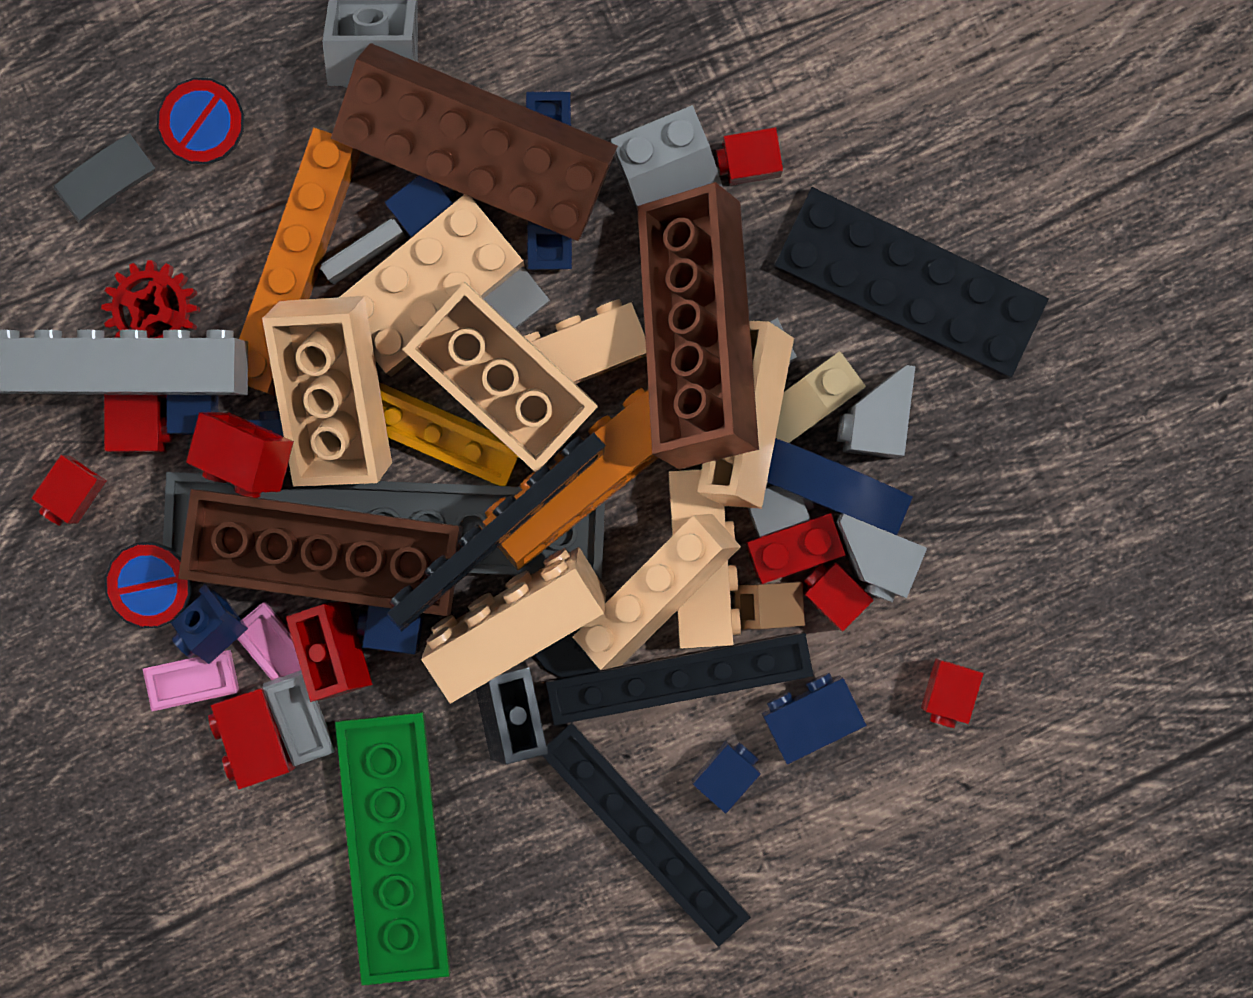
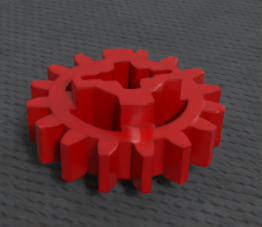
[101,260,200,338]

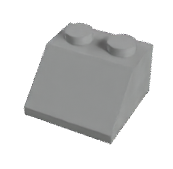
[322,0,418,88]
[611,105,723,211]
[836,365,915,459]
[834,514,927,602]

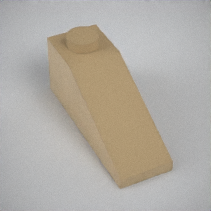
[775,351,866,443]

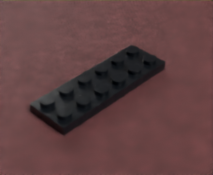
[773,187,1049,379]

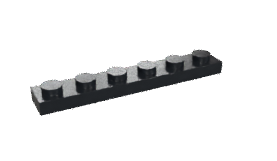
[388,432,606,632]
[546,632,814,726]
[542,722,751,947]

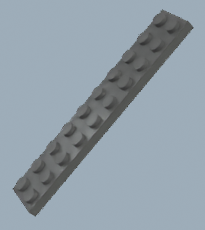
[163,472,605,578]

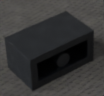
[475,665,548,765]

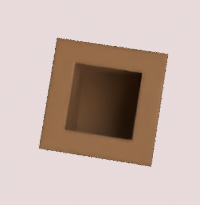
[735,582,805,629]

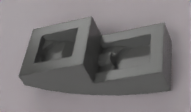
[53,133,155,224]

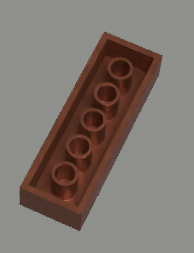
[331,43,618,241]
[637,182,759,469]
[178,489,463,616]

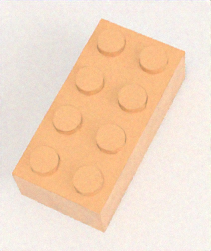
[340,194,526,377]
[402,282,598,472]
[262,296,392,487]
[421,547,607,704]

